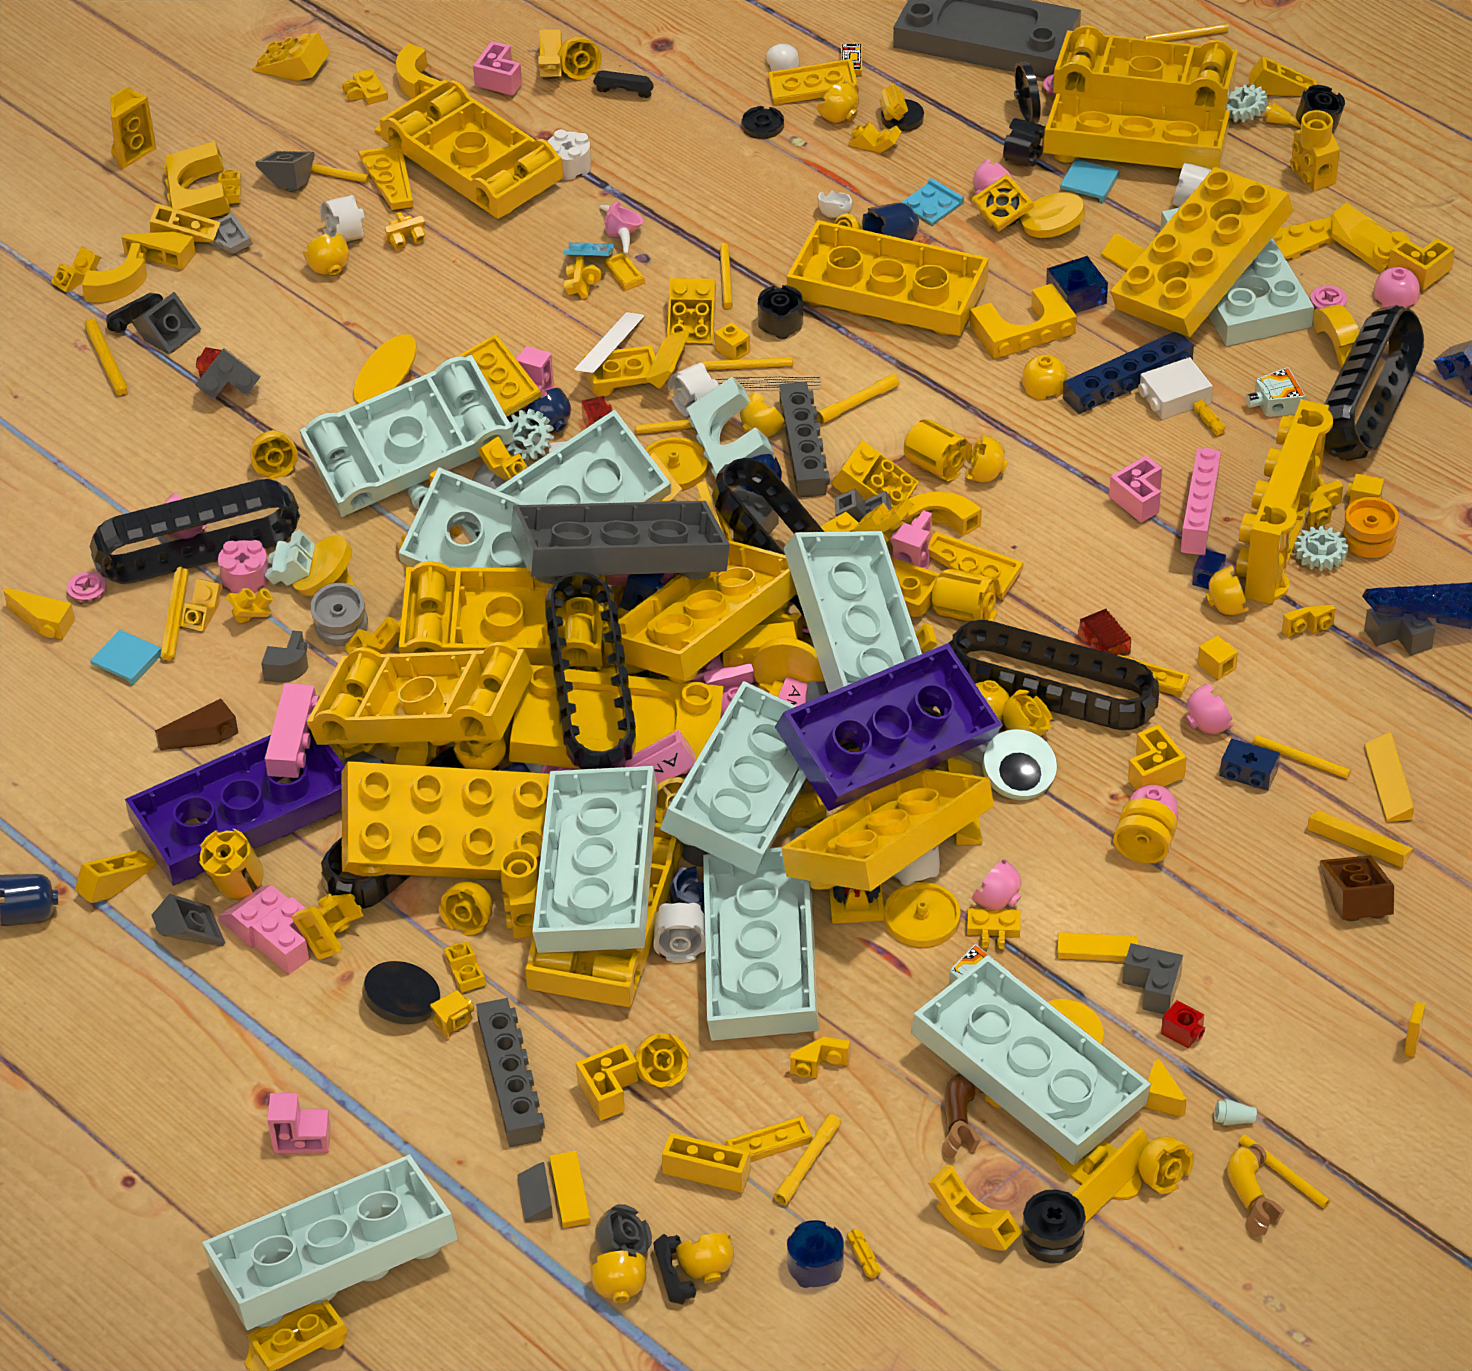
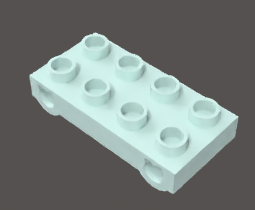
[300,355,514,517]

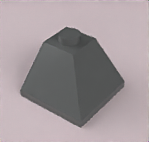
[255,151,315,191]
[131,292,201,354]
[151,894,226,946]

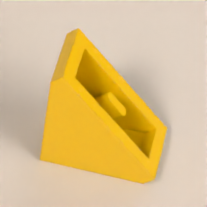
[1143,1059,1187,1117]

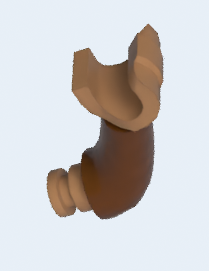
[942,1073,984,1158]

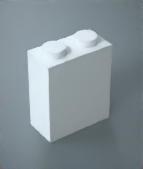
[1138,357,1213,420]

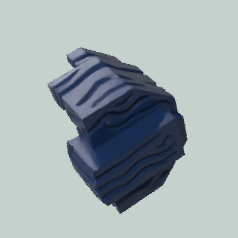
[669,866,705,914]

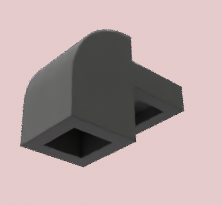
[834,489,891,523]
[261,630,308,682]

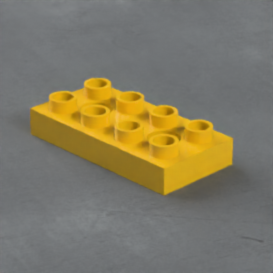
[1110,167,1294,338]
[787,220,989,336]

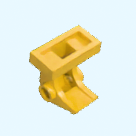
[291,894,364,960]

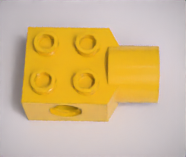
[1290,110,1340,191]
[500,849,539,939]

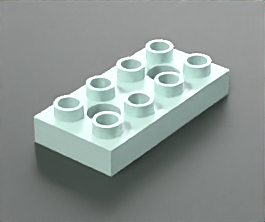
[1160,205,1314,346]
[399,467,532,568]
[202,1154,458,1330]

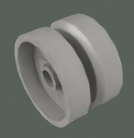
[311,583,368,646]

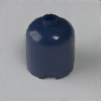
[862,202,919,241]
[0,874,58,926]

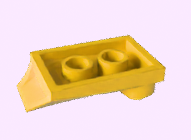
[110,87,157,169]
[1331,202,1410,273]
[584,345,656,397]
[891,557,940,617]
[244,1299,348,1371]

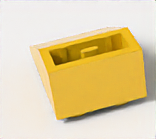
[252,32,330,81]
[667,278,716,344]
[830,439,919,509]

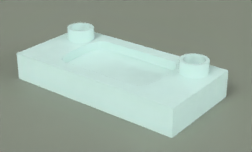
[458,410,671,543]
[783,531,935,709]
[660,681,808,875]
[533,766,658,953]
[703,847,819,1041]
[911,955,1151,1165]

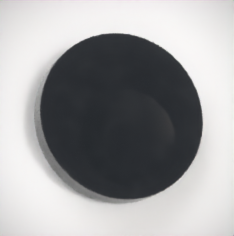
[1014,60,1041,123]
[362,961,440,1025]

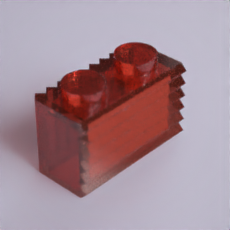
[1078,608,1132,656]

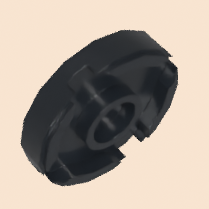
[881,99,924,132]
[741,106,784,139]

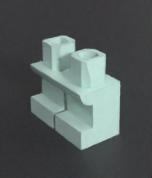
[265,529,315,586]

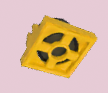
[971,174,1034,232]

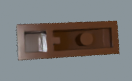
[155,698,238,750]

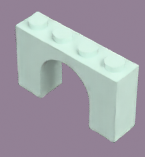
[687,377,775,478]

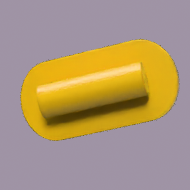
[880,83,908,121]

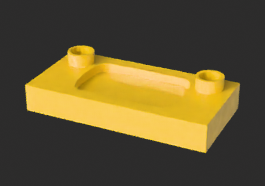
[1043,93,1230,170]
[602,540,797,683]
[509,665,724,779]
[781,769,994,891]

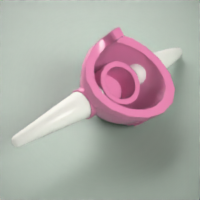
[599,200,644,254]

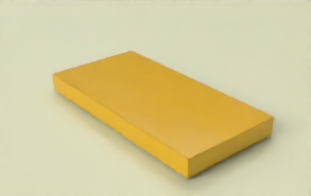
[768,59,859,105]
[457,334,542,417]

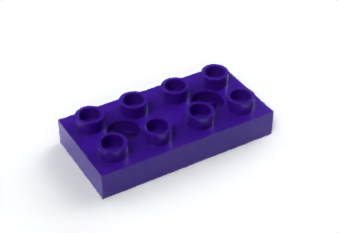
[775,643,1002,811]
[125,730,345,886]

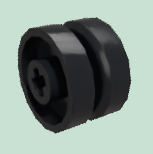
[1022,1189,1086,1263]

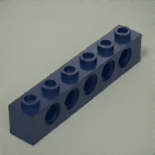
[1063,332,1194,414]

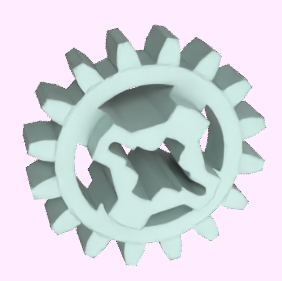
[1226,84,1268,122]
[507,409,554,461]
[1294,526,1348,571]

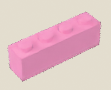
[265,683,320,778]

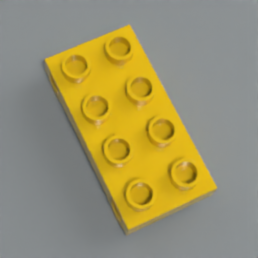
[1053,25,1238,113]
[380,79,563,219]
[1235,399,1333,605]
[399,561,607,666]
[307,642,533,748]
[342,762,550,880]
[525,823,684,1008]

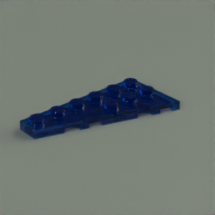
[1362,582,1472,629]

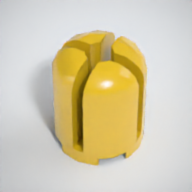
[903,419,972,482]
[932,568,1001,622]
[199,829,264,899]

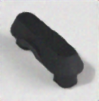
[593,70,654,98]
[106,293,163,333]
[653,1234,696,1305]

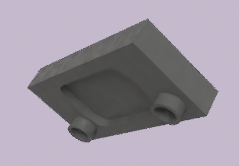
[893,0,1081,79]
[511,501,730,584]

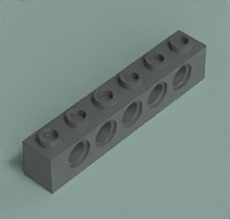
[779,381,830,498]
[476,998,545,1147]

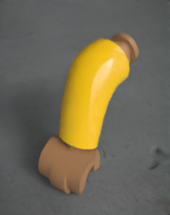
[1227,1144,1285,1237]

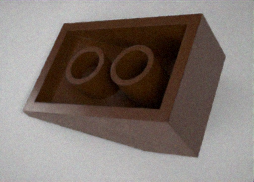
[1320,855,1394,921]

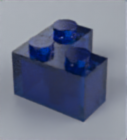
[1433,340,1472,395]

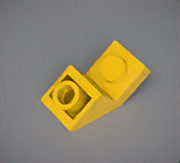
[848,122,902,153]
[51,246,101,293]
[477,436,528,482]
[1307,480,1343,530]
[180,579,222,632]
[790,1036,850,1078]

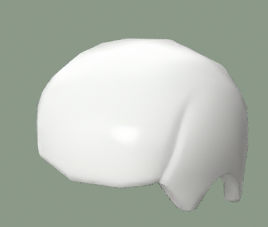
[766,44,799,71]
[817,190,853,218]

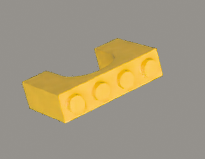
[164,141,230,219]
[970,283,1077,359]

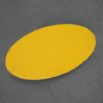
[354,334,417,404]
[1051,1140,1141,1200]

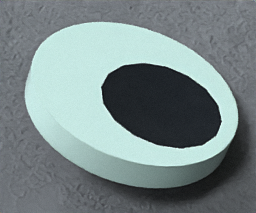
[982,729,1057,800]

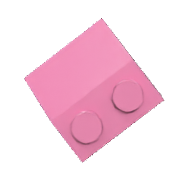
[218,885,288,948]

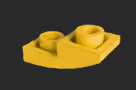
[218,169,241,204]
[1282,605,1336,638]
[443,941,486,993]

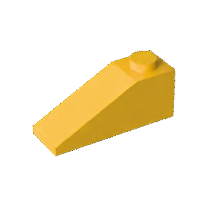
[1248,56,1317,96]
[150,203,221,242]
[122,231,196,270]
[3,587,75,640]
[74,849,156,903]

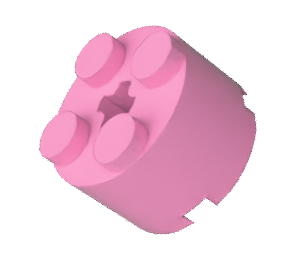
[218,540,269,593]

